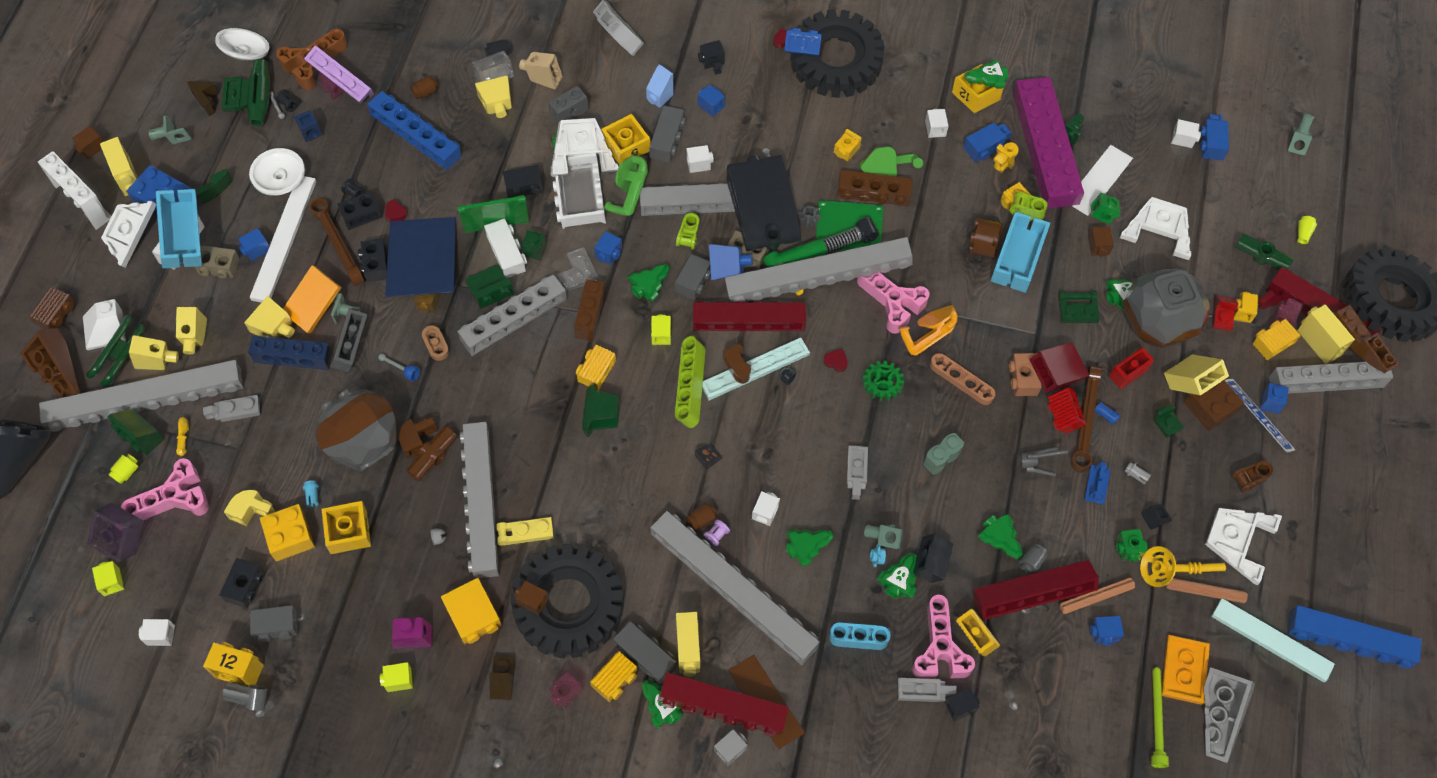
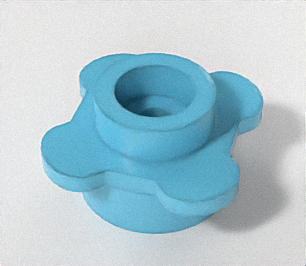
[870,544,886,567]

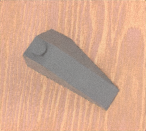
[1204,667,1255,763]

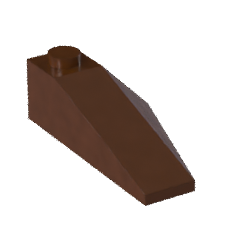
[20,328,80,398]

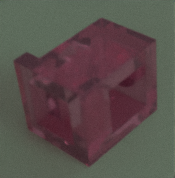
[318,73,345,100]
[1272,298,1303,326]

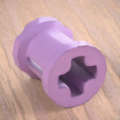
[704,520,730,546]

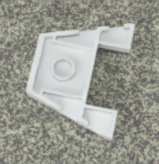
[550,118,619,176]
[1120,197,1191,260]
[1205,508,1282,585]

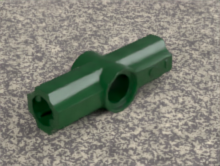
[1235,233,1294,270]

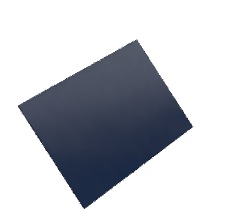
[385,217,456,297]

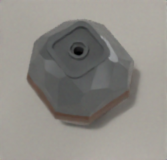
[1123,268,1210,348]
[314,389,397,472]

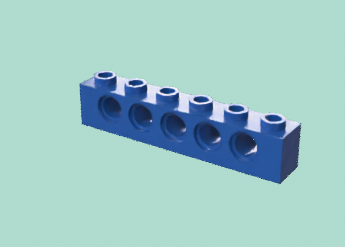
[367,91,461,170]

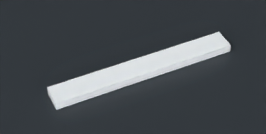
[250,176,316,303]

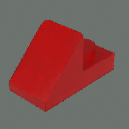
[1212,294,1239,331]

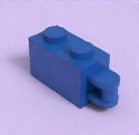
[1200,114,1229,160]
[963,123,1013,163]

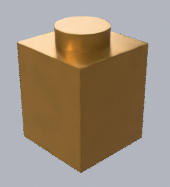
[414,293,441,313]

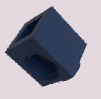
[294,110,322,142]

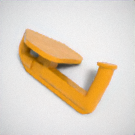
[898,305,958,355]

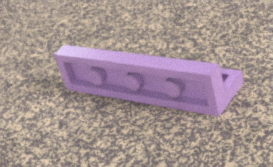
[304,45,374,104]

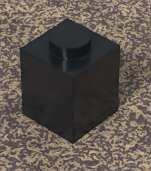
[944,688,980,722]

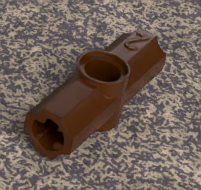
[406,426,458,481]

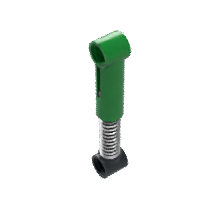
[763,217,879,268]

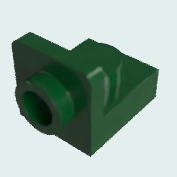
[1065,113,1084,145]
[1153,404,1184,438]

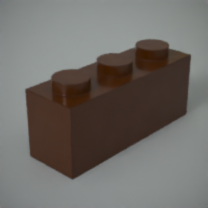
[574,279,606,341]

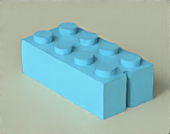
[156,189,202,268]
[991,211,1050,293]

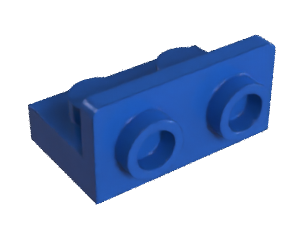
[784,28,822,56]

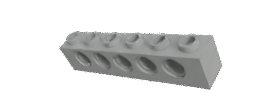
[457,274,567,356]
[1269,362,1394,394]

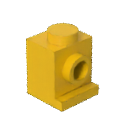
[834,129,862,161]
[1234,292,1258,323]

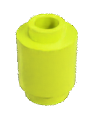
[108,454,139,484]

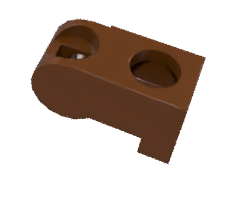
[723,343,751,384]

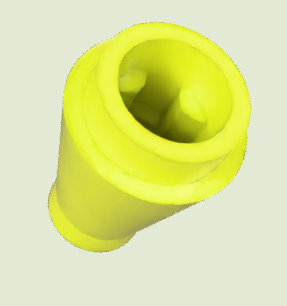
[1297,216,1317,244]

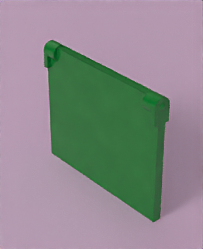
[457,195,529,233]
[816,200,884,251]

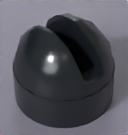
[780,368,796,385]

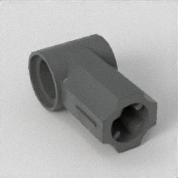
[222,682,268,711]

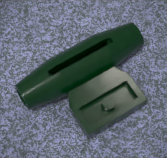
[221,59,270,126]

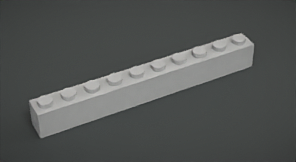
[725,237,912,303]
[39,360,243,432]
[650,511,819,665]

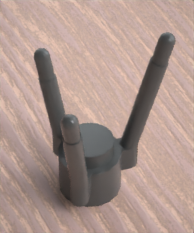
[1020,447,1068,477]

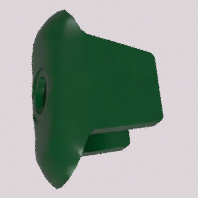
[582,383,620,437]

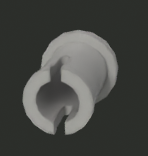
[1124,462,1151,485]

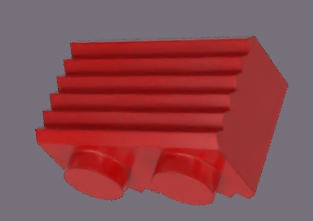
[1109,348,1154,389]
[1048,387,1086,434]

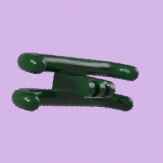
[86,315,146,387]

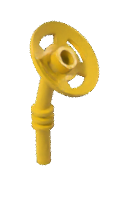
[1140,546,1226,587]

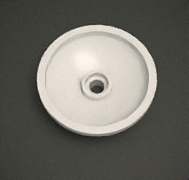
[215,28,269,61]
[249,148,305,195]

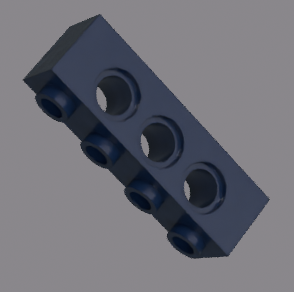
[248,336,333,370]

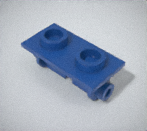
[1085,462,1111,505]

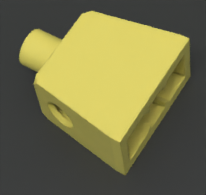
[475,76,512,118]
[244,296,295,338]
[176,307,207,354]
[129,336,179,370]

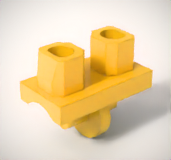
[993,143,1018,173]

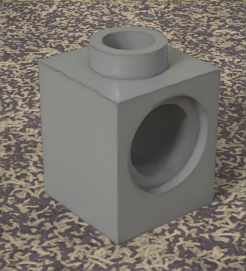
[714,729,747,767]

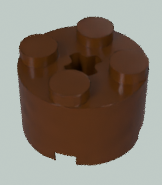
[969,218,1003,258]

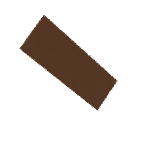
[728,655,805,750]

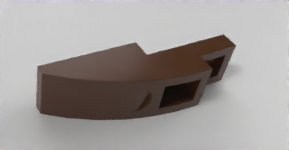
[1334,305,1400,373]

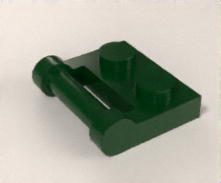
[1058,291,1100,323]

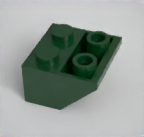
[107,409,164,456]

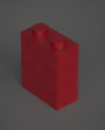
[1029,342,1089,393]

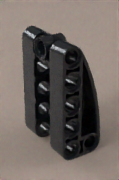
[726,155,801,251]

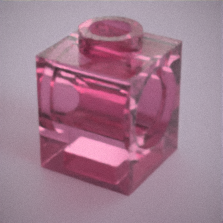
[549,672,583,709]

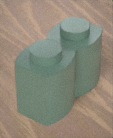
[924,433,964,475]

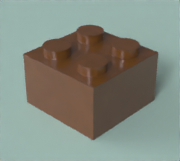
[1183,380,1244,432]

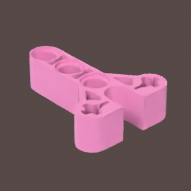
[857,272,929,333]
[121,458,209,523]
[912,595,975,679]

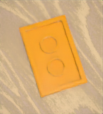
[283,265,342,333]
[1162,635,1210,705]

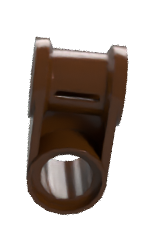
[1231,461,1273,493]

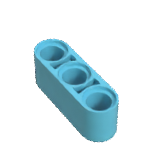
[829,623,891,650]

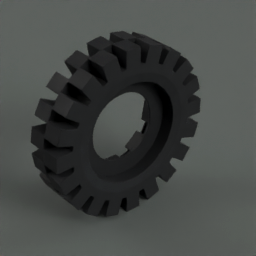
[790,9,885,98]
[1342,249,1437,342]
[511,544,624,658]

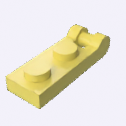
[495,517,554,546]

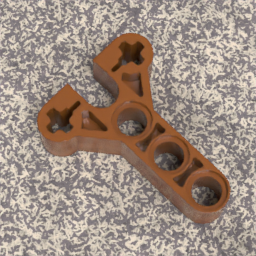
[276,29,347,90]

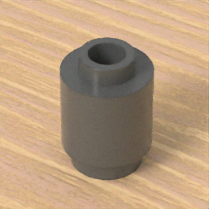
[1019,544,1048,574]

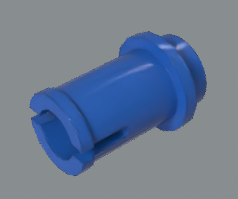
[1095,402,1120,425]

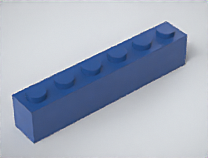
[1287,605,1422,669]

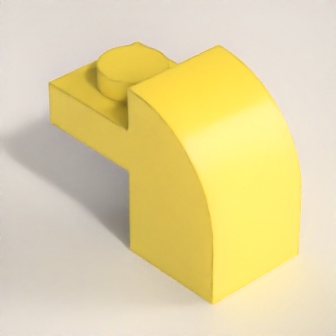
[224,490,275,526]

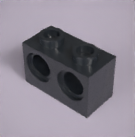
[337,191,382,230]
[358,238,387,282]

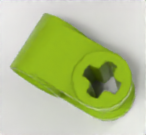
[1009,192,1047,221]
[676,213,699,250]

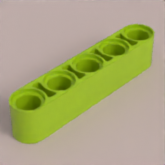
[675,336,706,428]

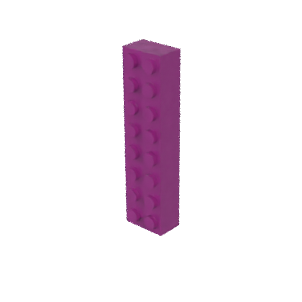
[1013,77,1084,209]

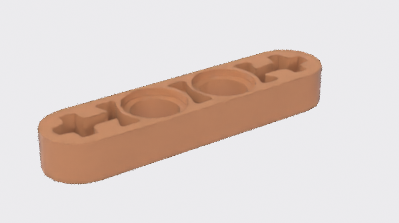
[930,353,995,405]

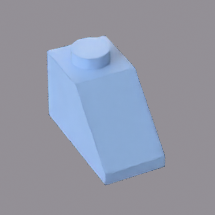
[646,64,673,108]

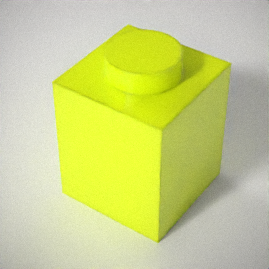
[651,314,671,345]
[92,561,124,596]
[380,662,413,692]

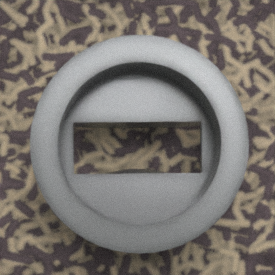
[430,528,446,545]

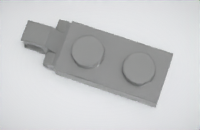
[203,395,261,422]
[847,445,868,500]
[898,678,956,702]

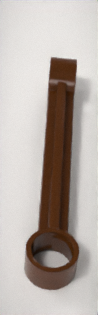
[309,198,365,286]
[1070,365,1102,473]

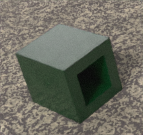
[522,230,547,261]

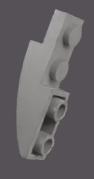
[593,0,644,56]

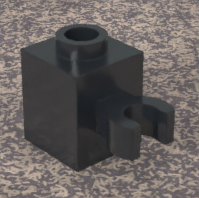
[698,40,725,75]

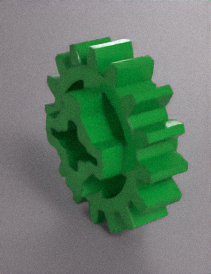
[862,361,904,401]

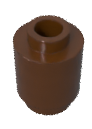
[410,76,438,99]
[686,503,717,531]

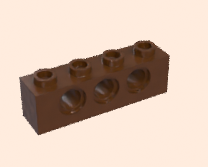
[837,170,913,206]

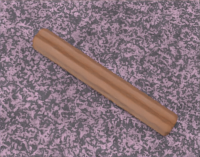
[1060,578,1135,614]
[1165,578,1248,603]

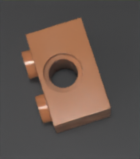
[1009,353,1041,396]

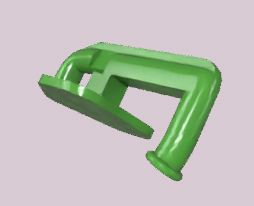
[859,146,923,176]
[604,155,648,216]

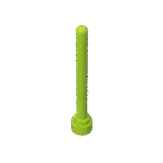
[1151,667,1169,768]

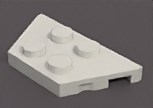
[101,201,157,268]

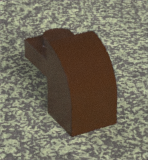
[399,417,438,460]

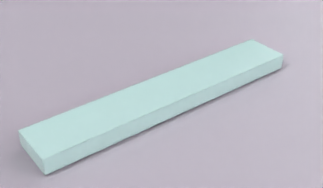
[702,337,810,400]
[1211,599,1335,683]

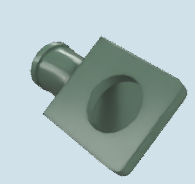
[1288,113,1315,155]
[149,116,191,144]
[331,293,360,324]
[864,524,902,549]

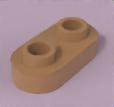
[422,326,449,361]

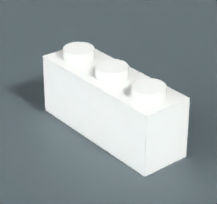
[484,219,527,278]

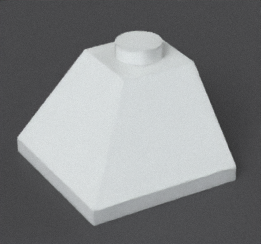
[83,299,126,350]

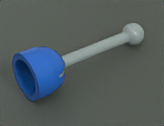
[378,354,420,382]

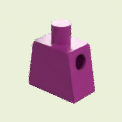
[392,617,433,649]

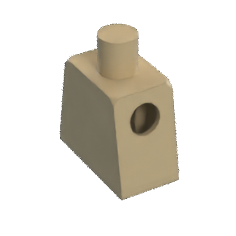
[519,52,563,89]

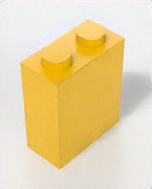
[441,578,501,644]

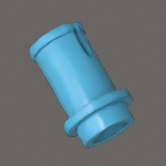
[302,481,319,507]

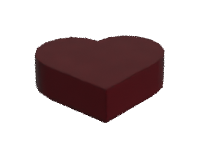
[773,28,787,48]
[385,200,407,221]
[1258,290,1282,310]
[824,349,848,372]

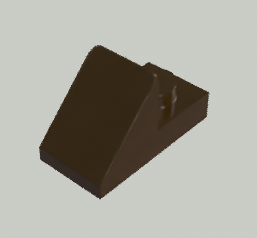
[187,81,219,116]
[489,657,515,700]

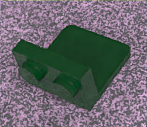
[466,265,514,309]

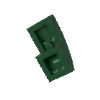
[196,168,233,204]

